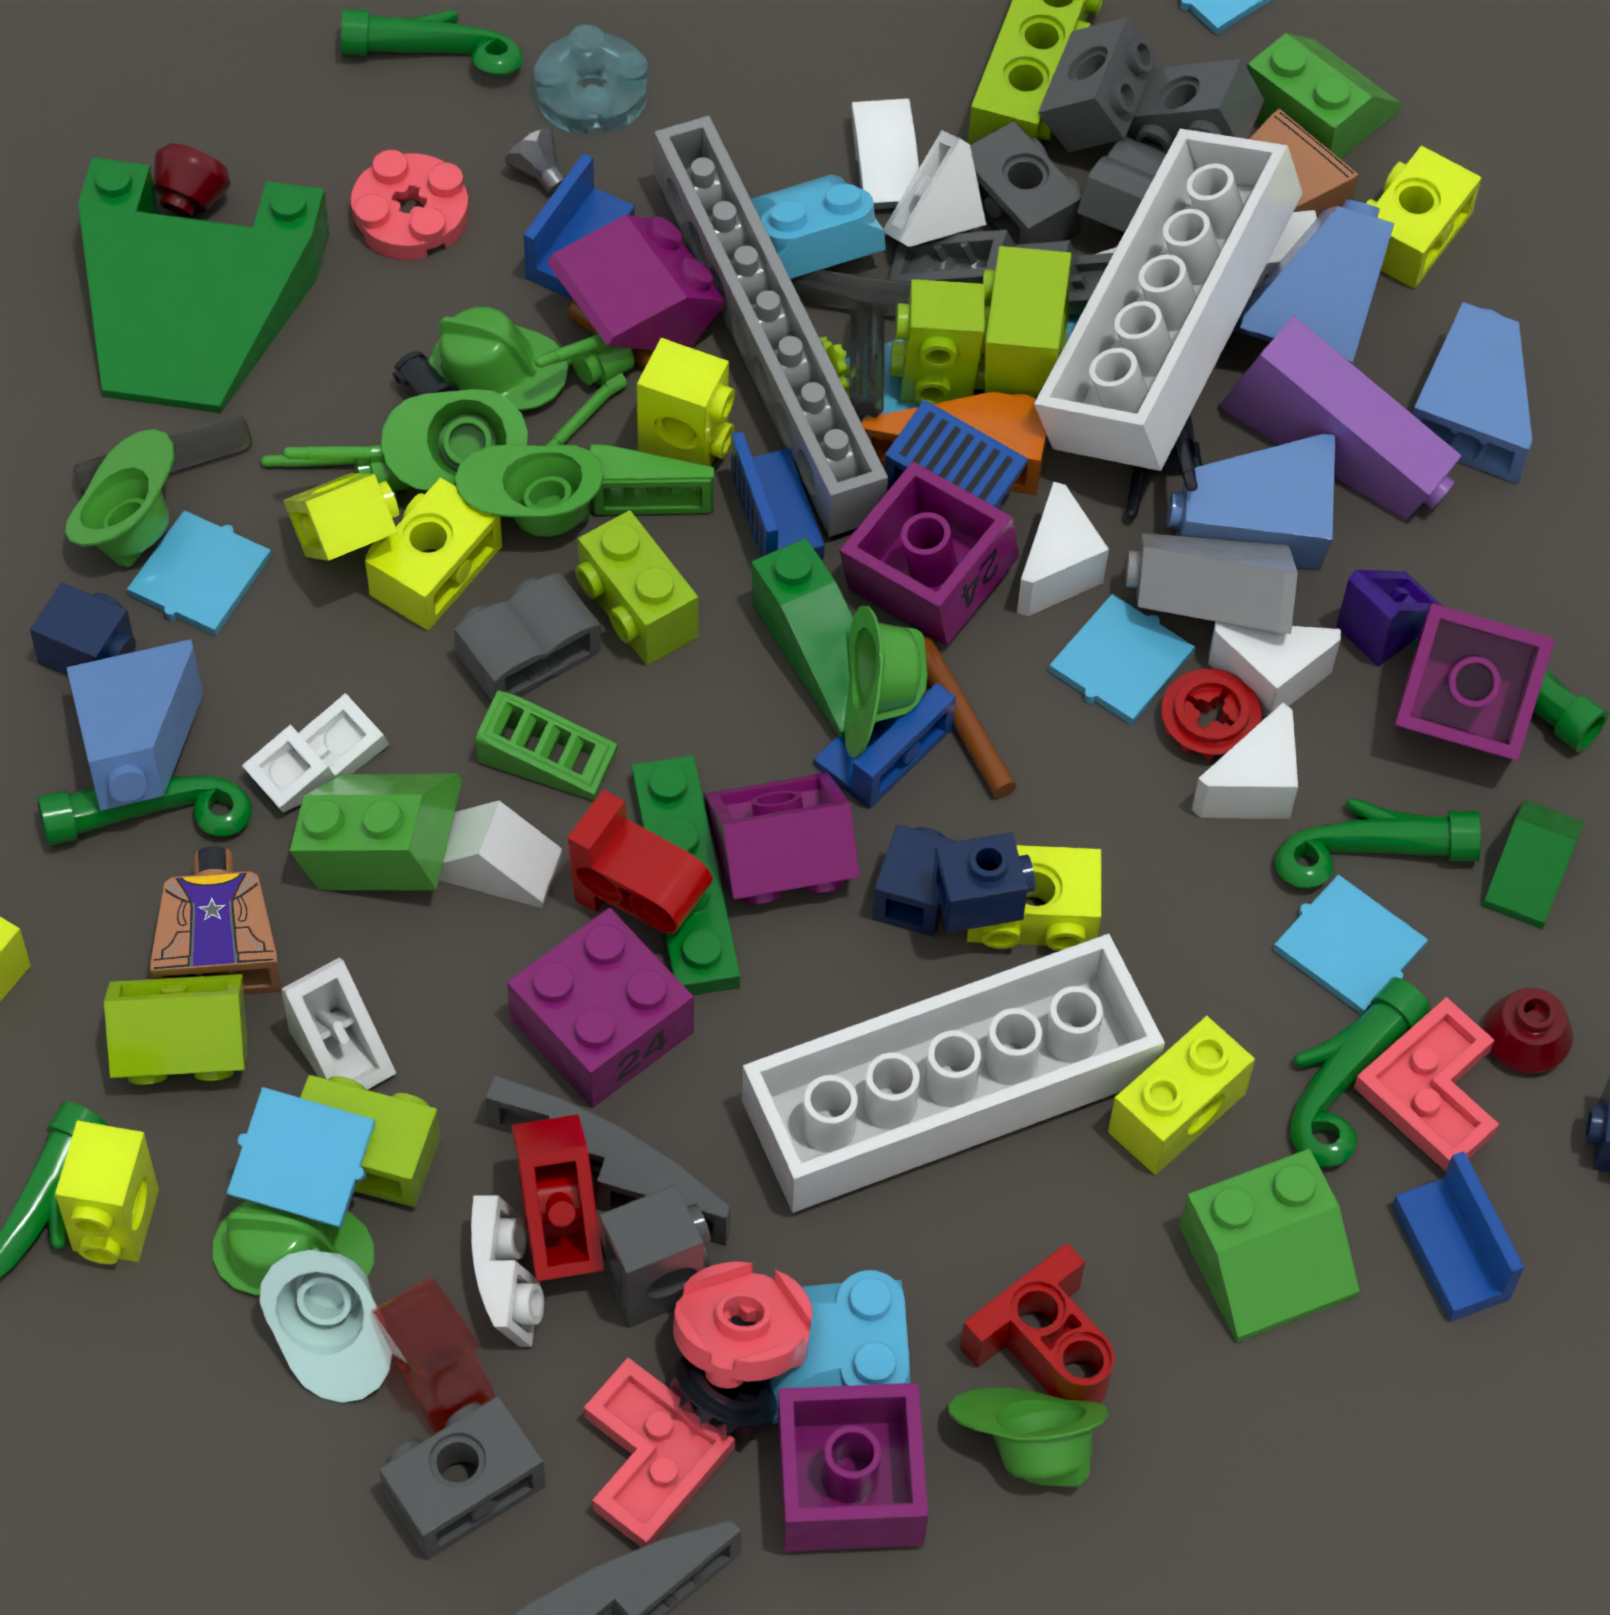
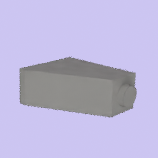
[1125,533,1298,634]

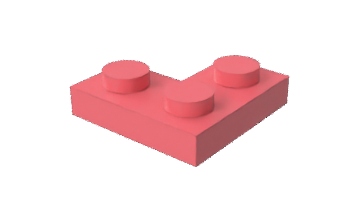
[1353,997,1499,1172]
[584,1357,735,1548]

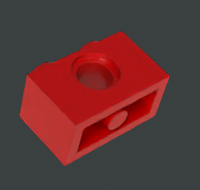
[511,1114,604,1282]

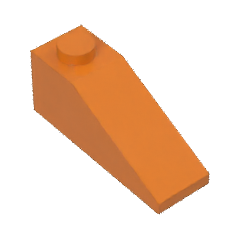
[862,391,1048,495]

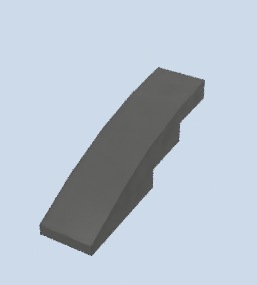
[887,230,1114,314]
[486,1075,730,1246]
[513,1520,741,1615]

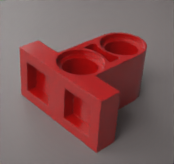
[567,789,713,934]
[960,1242,1115,1403]

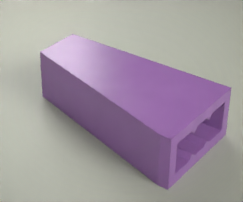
[1219,315,1462,520]

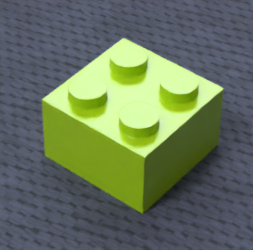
[974,246,1071,399]

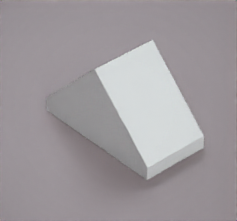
[883,130,986,247]
[1017,482,1109,616]
[1208,621,1341,717]
[1192,702,1298,819]
[439,800,563,909]
[281,957,397,1090]

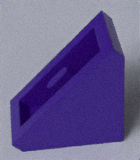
[1336,569,1442,667]

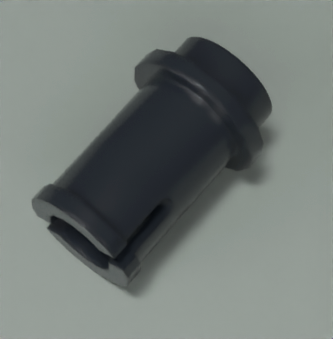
[393,351,461,397]

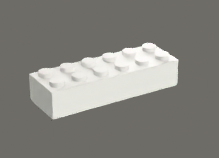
[1034,129,1303,471]
[742,934,1165,1213]

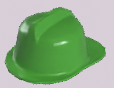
[429,306,568,411]
[381,389,528,491]
[65,429,174,568]
[455,444,604,537]
[845,606,928,758]
[213,1201,374,1296]
[948,1387,1109,1487]

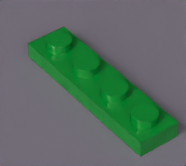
[631,755,740,996]

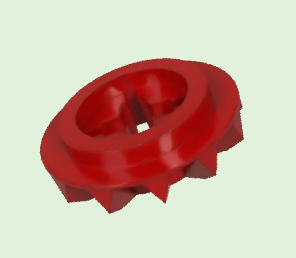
[1160,669,1262,762]

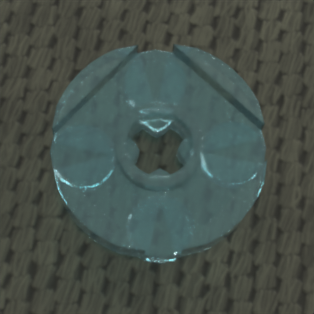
[534,24,648,135]

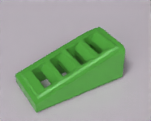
[590,444,714,515]
[475,690,618,801]

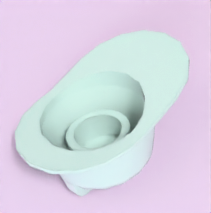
[259,1248,393,1403]

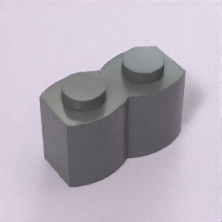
[1077,137,1167,233]
[454,573,601,701]

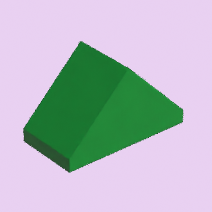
[1482,800,1585,929]

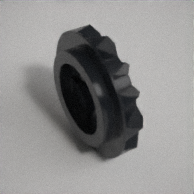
[669,1356,777,1439]

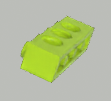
[968,0,1103,144]

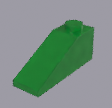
[751,538,881,739]

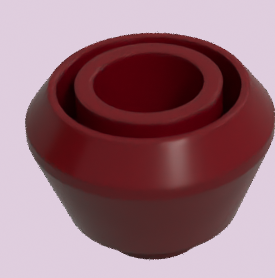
[153,143,231,218]
[1483,988,1573,1074]

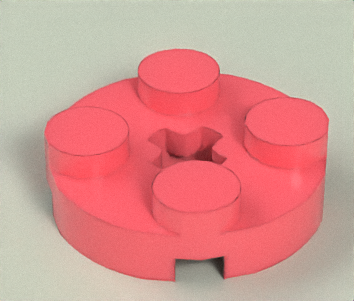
[351,150,469,260]
[673,1261,812,1389]

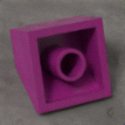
[547,215,726,350]
[704,772,860,904]

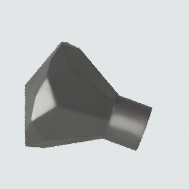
[505,128,565,194]

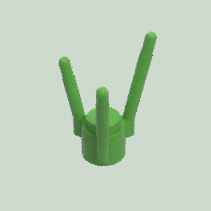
[535,333,634,446]
[261,445,410,502]

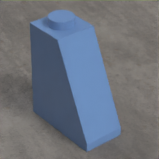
[1233,199,1394,363]
[1413,302,1533,484]
[1167,434,1335,570]
[66,639,204,811]

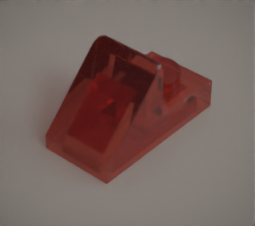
[371,1277,496,1433]

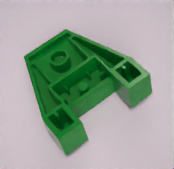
[78,157,329,413]

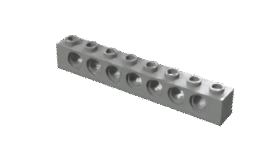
[654,116,888,537]

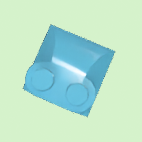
[751,174,886,279]
[770,1270,910,1424]

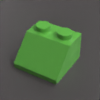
[1247,33,1401,159]
[290,773,462,890]
[1179,1149,1360,1343]

